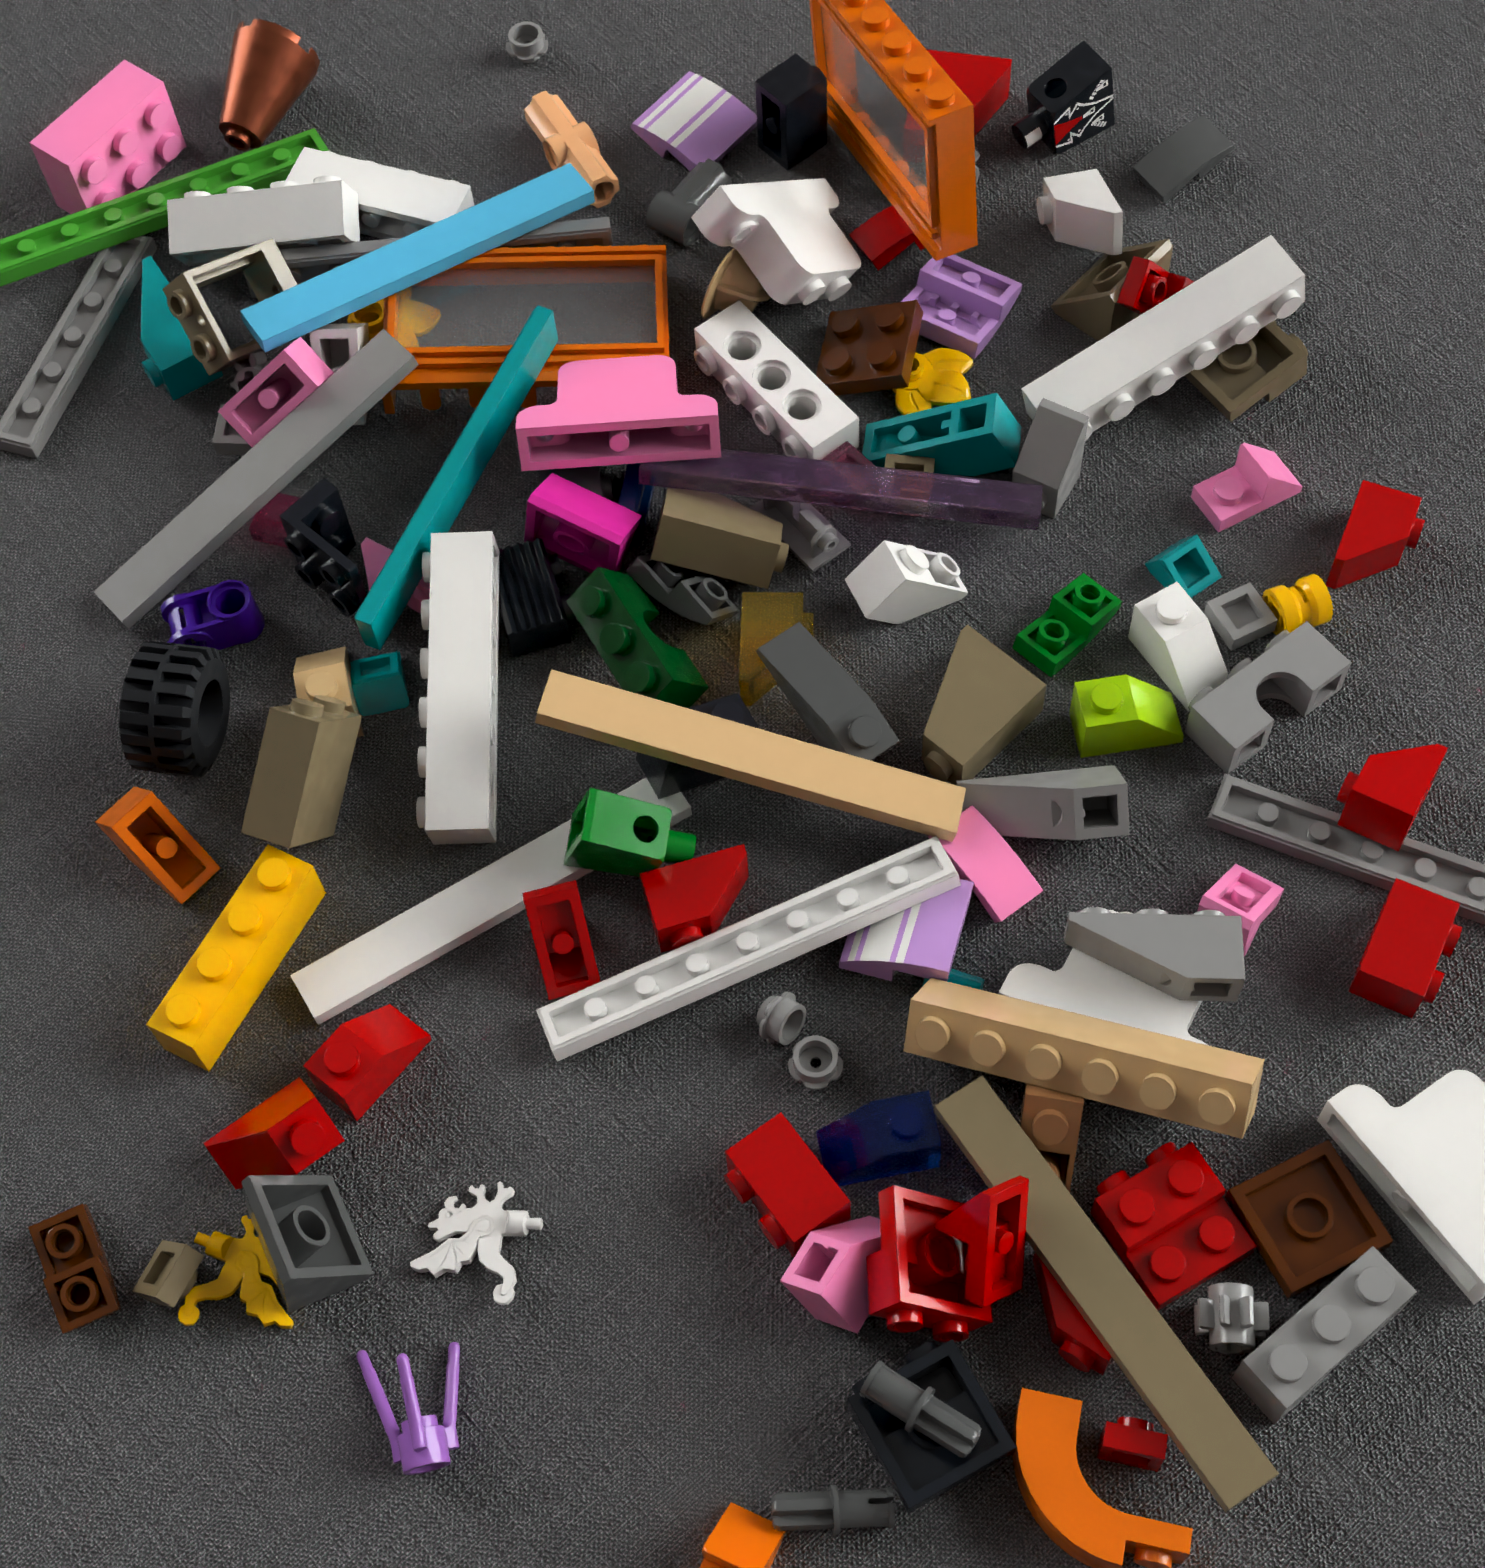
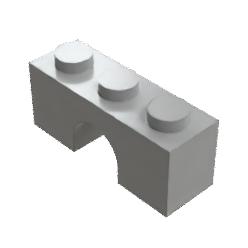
[1184,621,1351,774]
[1232,1246,1417,1425]

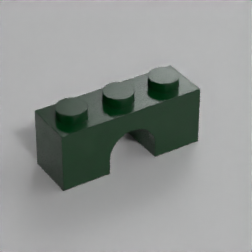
[566,567,709,708]

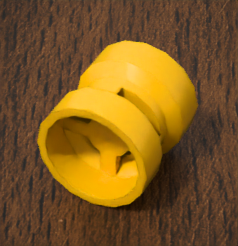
[1262,574,1333,635]

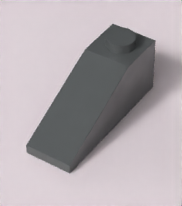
[756,622,900,761]

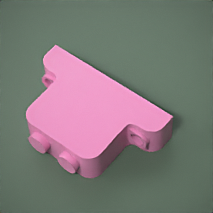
[516,355,721,471]

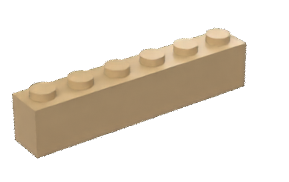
[903,978,1265,1139]

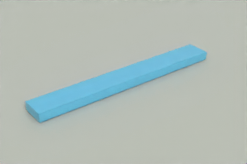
[240,163,595,353]

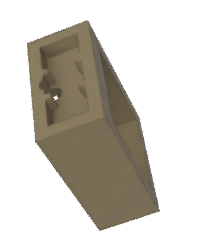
[162,238,297,376]

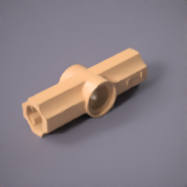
[524,91,620,209]

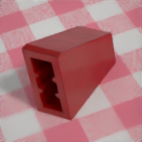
[906,49,1012,162]

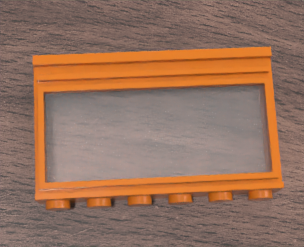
[809,0,978,261]
[382,245,669,414]

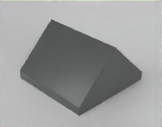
[241,1175,374,1313]

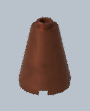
[219,19,320,151]

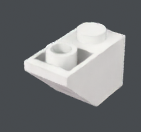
[845,540,968,625]

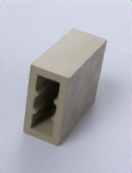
[241,695,362,848]

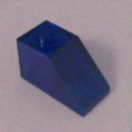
[816,1090,942,1186]

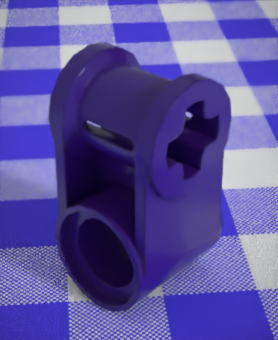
[161,580,265,650]

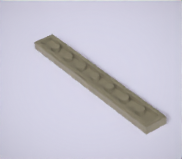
[934,1076,1279,1513]

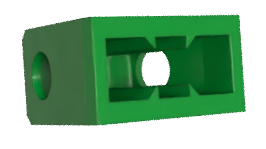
[563,788,696,877]

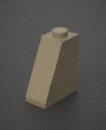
[651,473,789,589]
[921,624,1046,785]

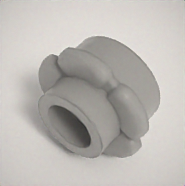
[506,21,548,63]
[756,991,806,1045]
[788,1035,843,1090]

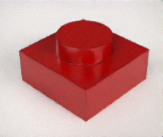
[1097,1417,1168,1472]

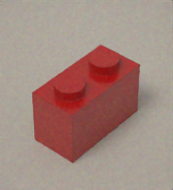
[1348,878,1463,1018]
[724,1112,851,1257]

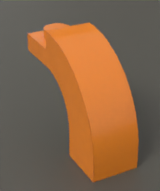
[1012,1388,1193,1568]

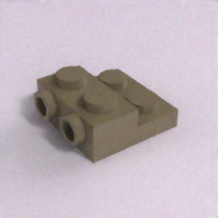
[1185,320,1308,422]

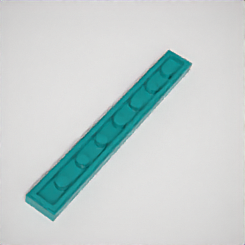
[354,305,558,650]

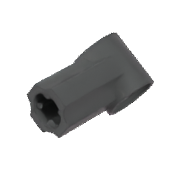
[646,159,731,247]

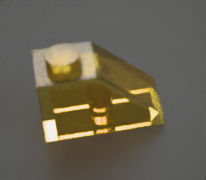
[739,592,814,706]

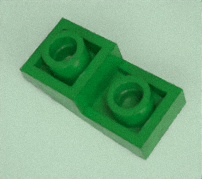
[1012,573,1123,677]

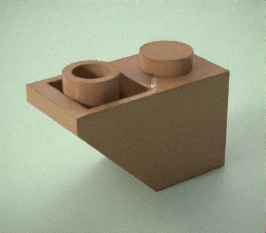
[1019,1083,1084,1192]

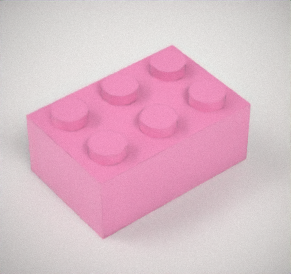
[29,59,187,214]

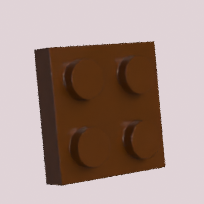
[816,300,923,396]
[1225,1139,1393,1299]

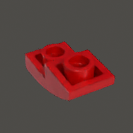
[849,203,928,271]
[1117,256,1193,315]

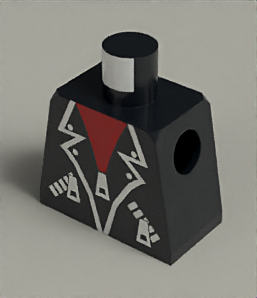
[1011,41,1115,154]

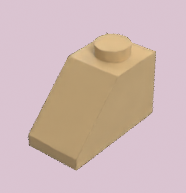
[293,646,364,737]

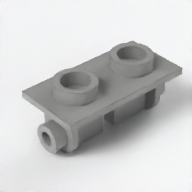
[750,475,851,573]

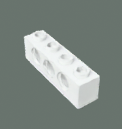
[694,300,859,477]

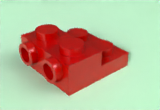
[1090,1142,1257,1310]
[866,1185,993,1343]

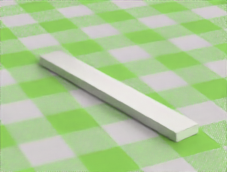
[290,778,692,1025]
[536,836,961,1062]

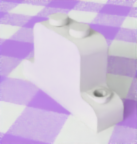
[691,178,861,305]
[998,910,1209,1046]
[1317,1070,1485,1305]

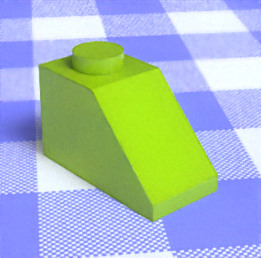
[1069,674,1184,758]

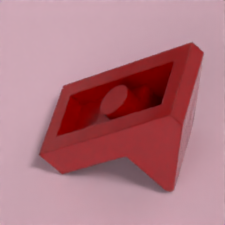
[522,880,601,1000]
[934,1175,1029,1308]

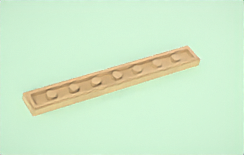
[535,669,966,842]

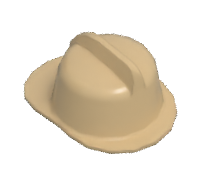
[701,248,771,319]

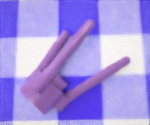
[356,1342,460,1475]

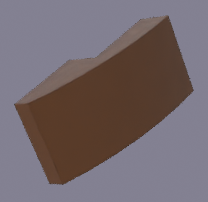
[28,1203,121,1334]

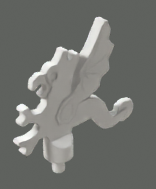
[410,1181,543,1306]

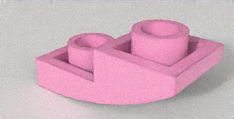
[928,805,1043,923]

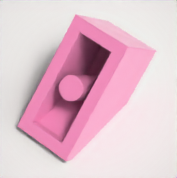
[218,337,334,447]

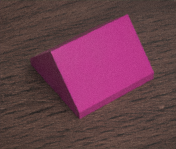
[524,473,642,573]

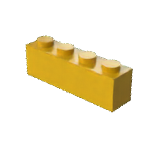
[146,844,326,1072]

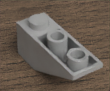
[956,765,1130,840]
[1064,907,1245,1002]

